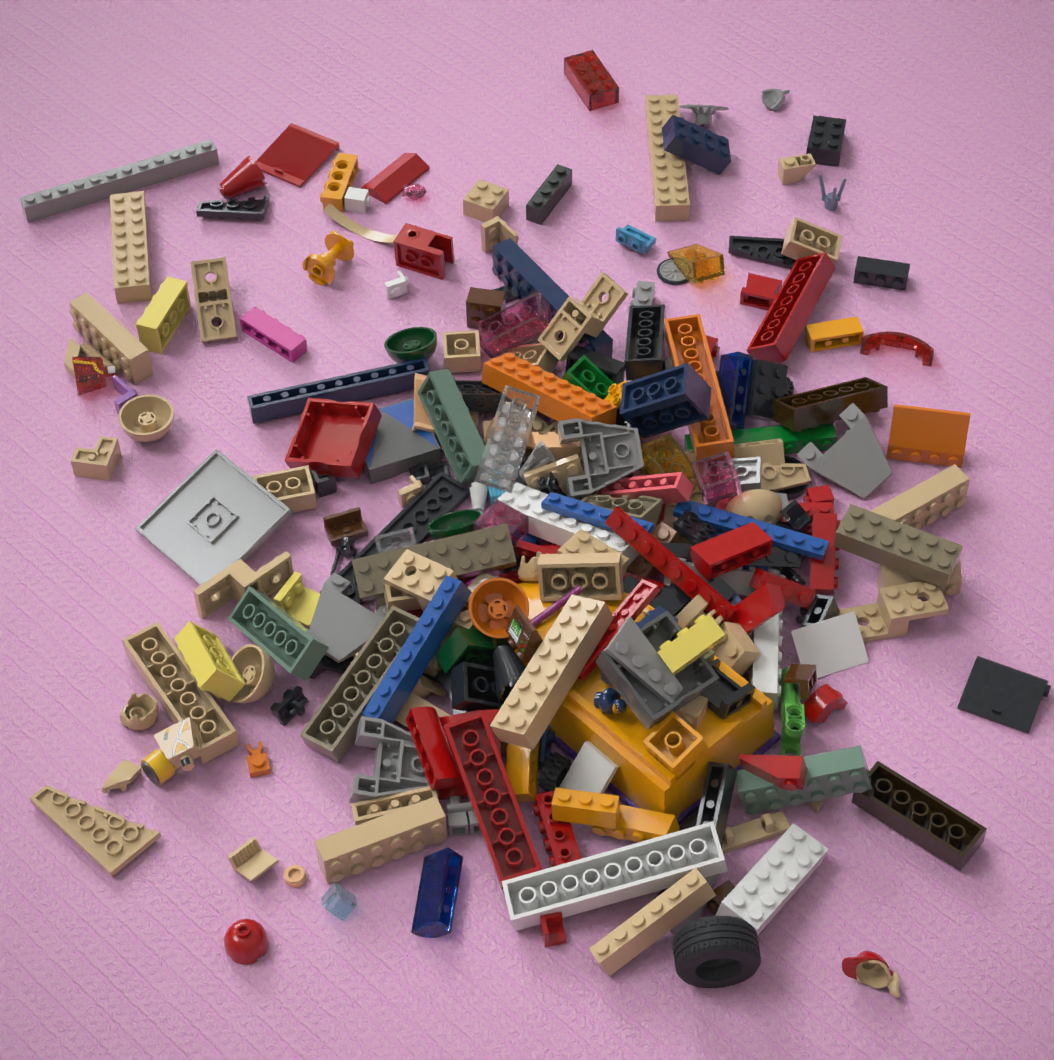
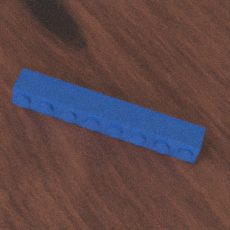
[361,575,472,724]

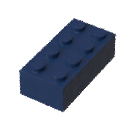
[662,115,731,175]

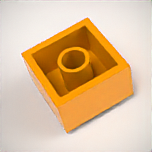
[643,711,708,778]

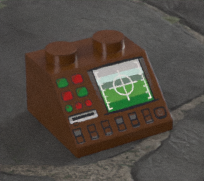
[506,605,543,663]

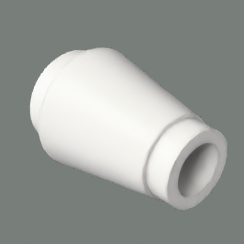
[469,482,488,511]

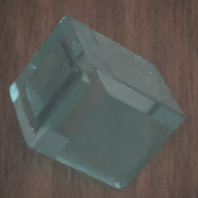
[322,882,357,921]

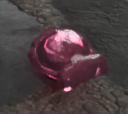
[402,184,427,200]

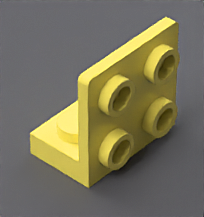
[273,571,320,627]

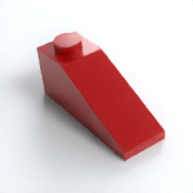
[739,754,807,791]

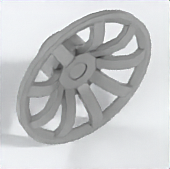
[679,104,729,125]

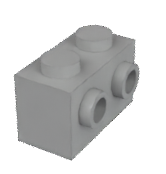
[630,281,655,306]

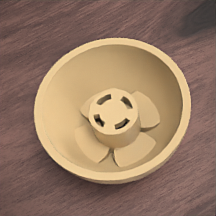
[118,394,174,442]
[725,489,783,525]
[231,644,275,704]

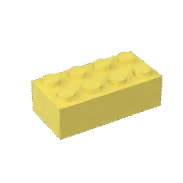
[136,276,191,354]
[174,621,245,702]

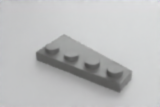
[604,616,683,706]

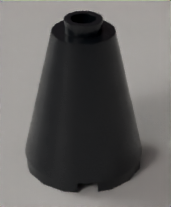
[493,645,526,704]

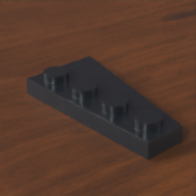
[196,196,270,220]

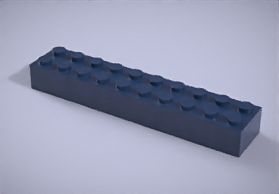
[492,238,613,358]

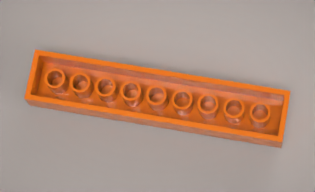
[664,314,734,463]

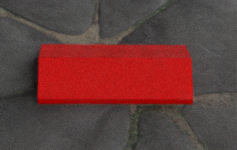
[361,153,430,204]

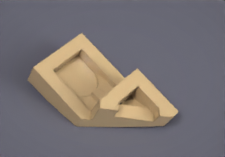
[102,760,142,793]

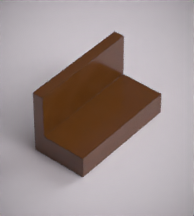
[783,664,817,699]

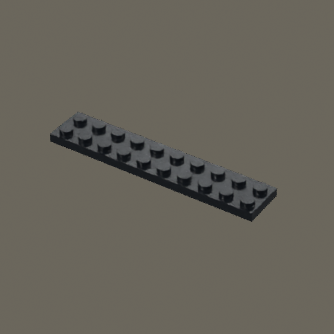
[320,472,470,605]

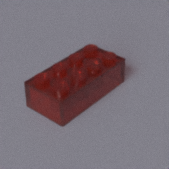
[564,50,619,111]

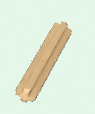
[80,342,118,377]

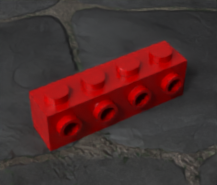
[810,513,841,595]
[532,791,582,868]

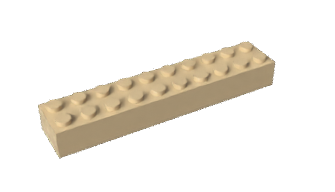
[645,94,690,221]

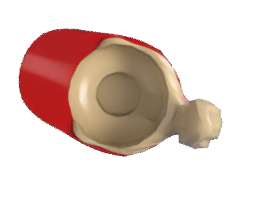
[842,951,900,998]

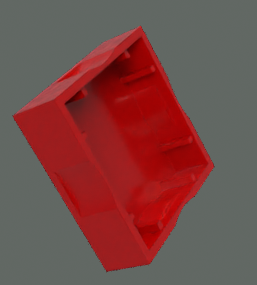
[284,398,382,479]

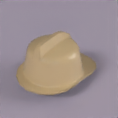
[412,675,446,698]

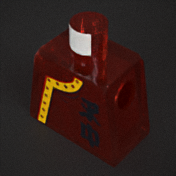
[72,357,116,395]

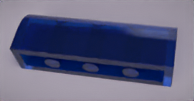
[718,352,754,430]
[411,847,463,938]

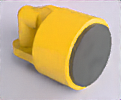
[141,749,180,785]

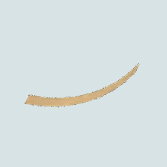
[323,203,397,243]

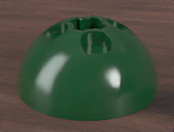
[384,327,437,363]
[427,509,484,540]

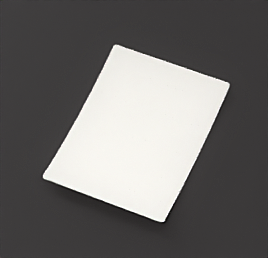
[791,611,869,678]

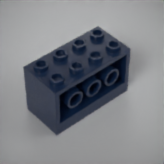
[620,363,711,439]

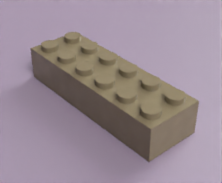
[834,504,963,589]

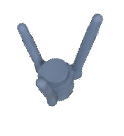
[819,175,846,211]

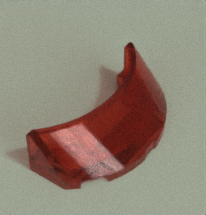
[860,331,935,367]

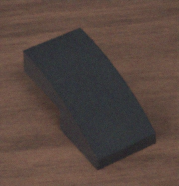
[408,461,451,484]

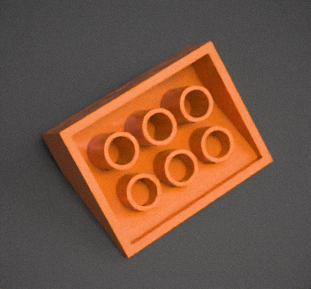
[886,404,971,468]

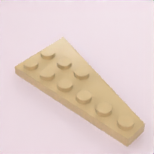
[29,785,161,877]

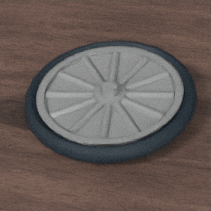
[657,258,693,285]

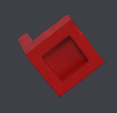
[540,912,566,947]

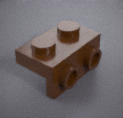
[323,507,368,546]

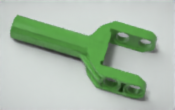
[779,667,805,756]

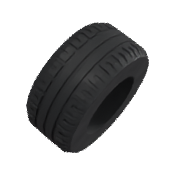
[672,916,761,988]

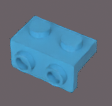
[616,224,656,254]

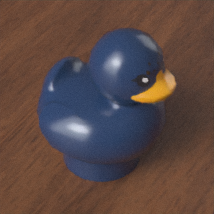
[594,687,627,714]

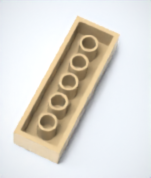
[69,292,153,385]
[871,464,970,529]
[315,796,447,884]

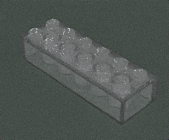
[474,385,541,493]

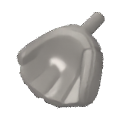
[761,89,790,110]

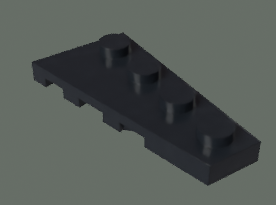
[728,236,796,269]

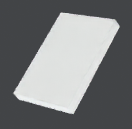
[559,741,619,794]

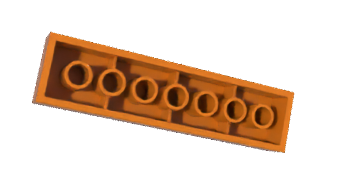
[482,353,617,425]

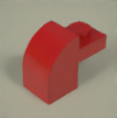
[804,684,848,723]

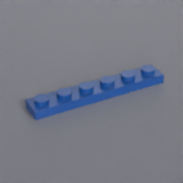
[541,492,654,534]

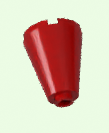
[219,156,267,199]

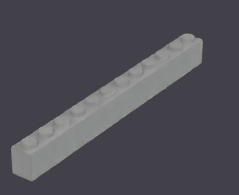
[19,139,219,223]

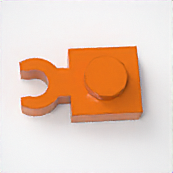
[246,741,271,778]

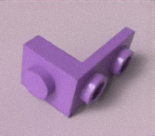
[112,375,138,415]

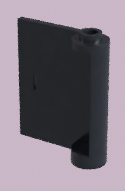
[957,656,1051,734]

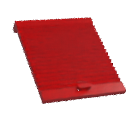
[253,123,340,188]

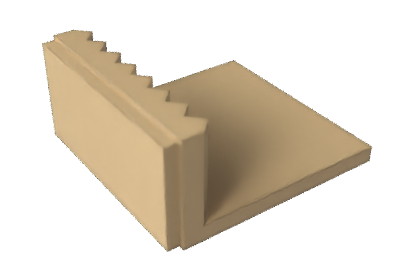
[227,837,279,882]

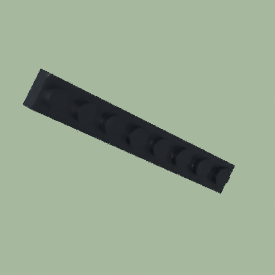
[644,542,801,568]

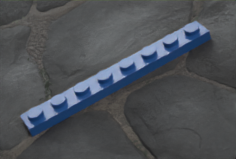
[673,500,829,560]

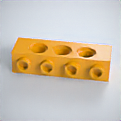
[320,153,359,212]

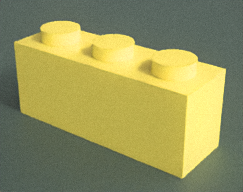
[657,614,727,676]

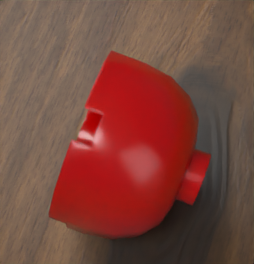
[224,919,269,965]

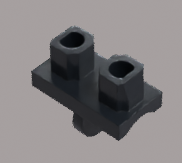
[270,686,309,726]

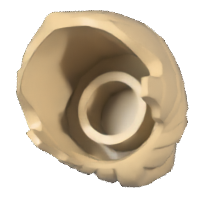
[518,551,548,582]
[120,693,159,730]

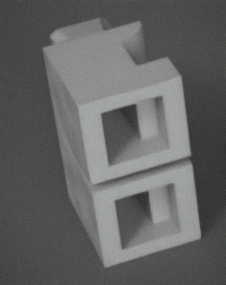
[447,796,481,837]

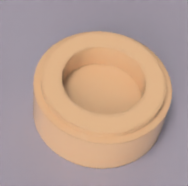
[284,865,306,888]

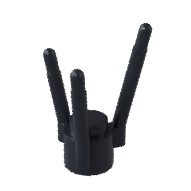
[330,537,358,575]

